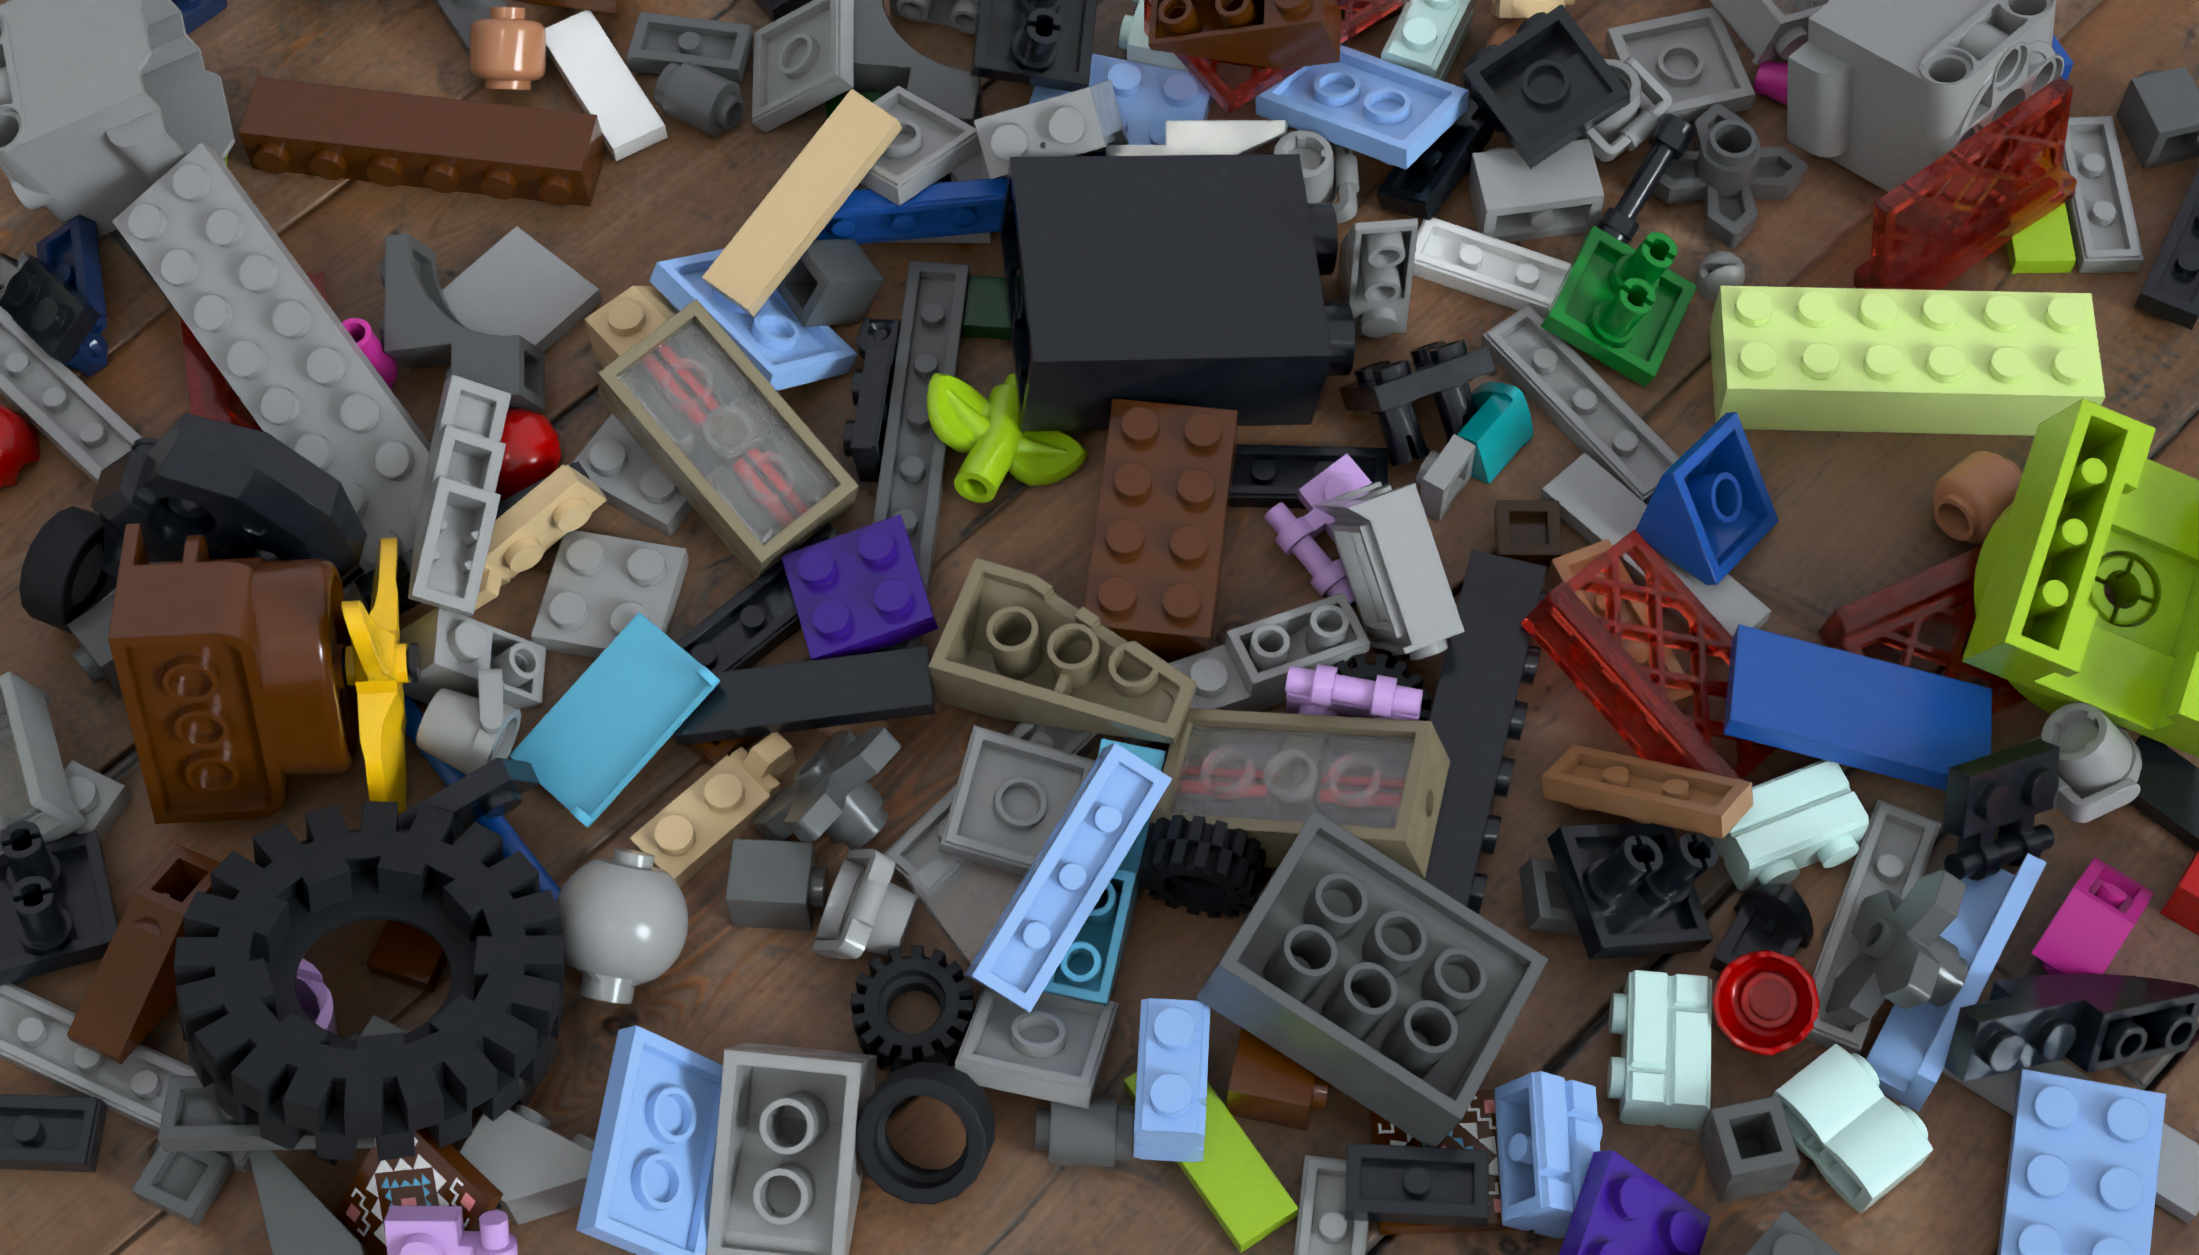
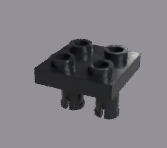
[970,0,1097,92]
[1339,339,1496,466]
[0,821,119,986]
[1547,822,1719,960]

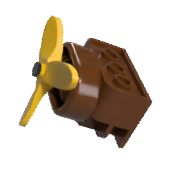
[108,523,421,824]

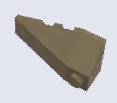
[928,557,1197,744]

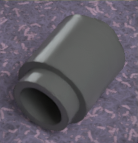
[654,62,744,137]
[1035,1097,1134,1168]

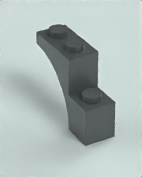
[846,0,983,128]
[379,233,545,412]

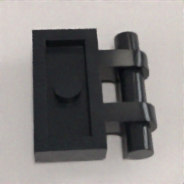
[1942,739,2060,881]

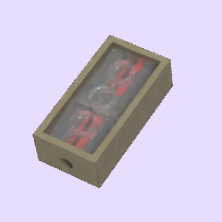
[598,299,859,580]
[1149,708,1450,879]

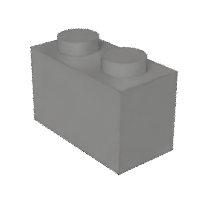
[1468,139,1605,242]

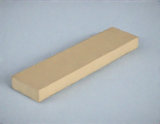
[702,89,903,317]

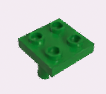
[1540,226,1697,387]

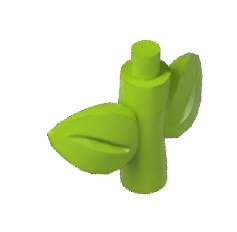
[927,373,1089,503]

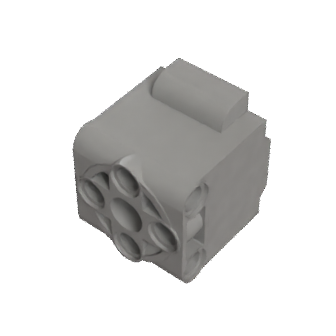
[0,0,235,239]
[1787,0,2064,218]

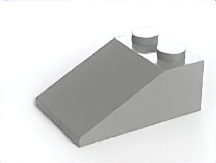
[706,1042,878,1255]

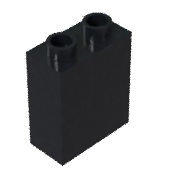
[999,154,1355,431]

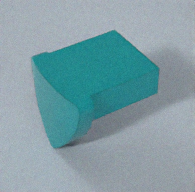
[1457,382,1533,484]

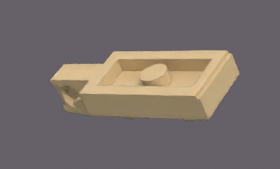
[474,464,607,611]
[629,732,797,887]

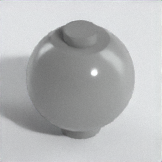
[556,848,688,1004]

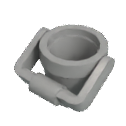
[1578,57,1672,162]
[1273,130,1360,224]
[416,668,521,775]
[2023,702,2143,823]
[811,849,918,959]

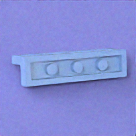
[964,743,1172,1012]
[1866,853,2047,1113]

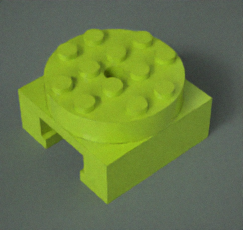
[1962,398,2199,758]

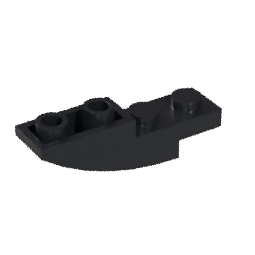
[1944,974,2199,1082]

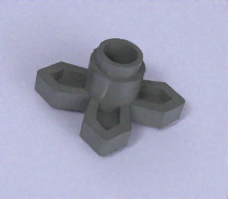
[1652,103,1808,248]
[751,726,901,849]
[1825,869,1968,1026]

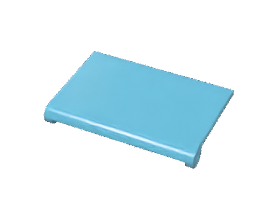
[509,612,720,828]

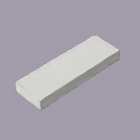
[545,10,668,161]
[1413,217,1571,319]

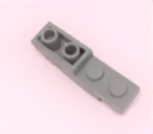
[1124,592,1371,746]

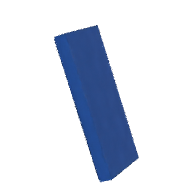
[1723,624,1992,791]

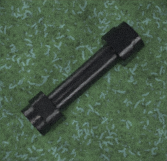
[1596,114,1695,245]

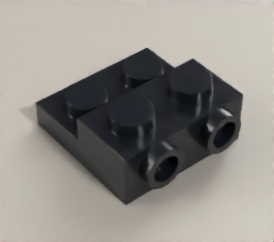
[1462,4,1630,169]

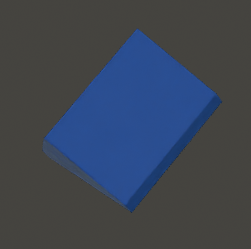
[1634,412,1779,585]

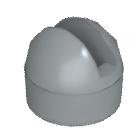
[1695,250,1746,303]

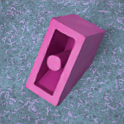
[2031,857,2155,975]

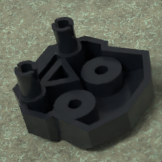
[91,413,367,579]

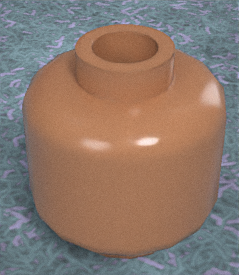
[470,7,546,90]
[1932,451,2022,544]

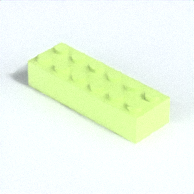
[1709,286,2105,436]

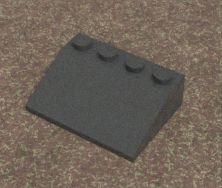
[1196,810,1549,1147]

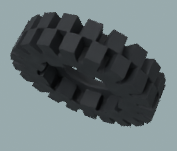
[174,802,564,1162]

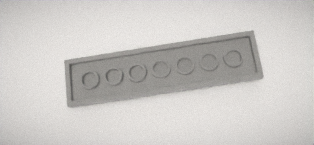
[112,142,431,573]

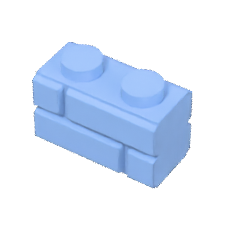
[1134,998,1211,1162]
[1494,1071,1603,1239]

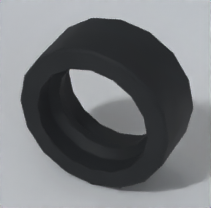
[19,506,117,633]
[857,1062,995,1205]

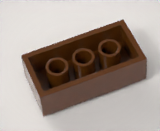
[1084,399,1238,663]

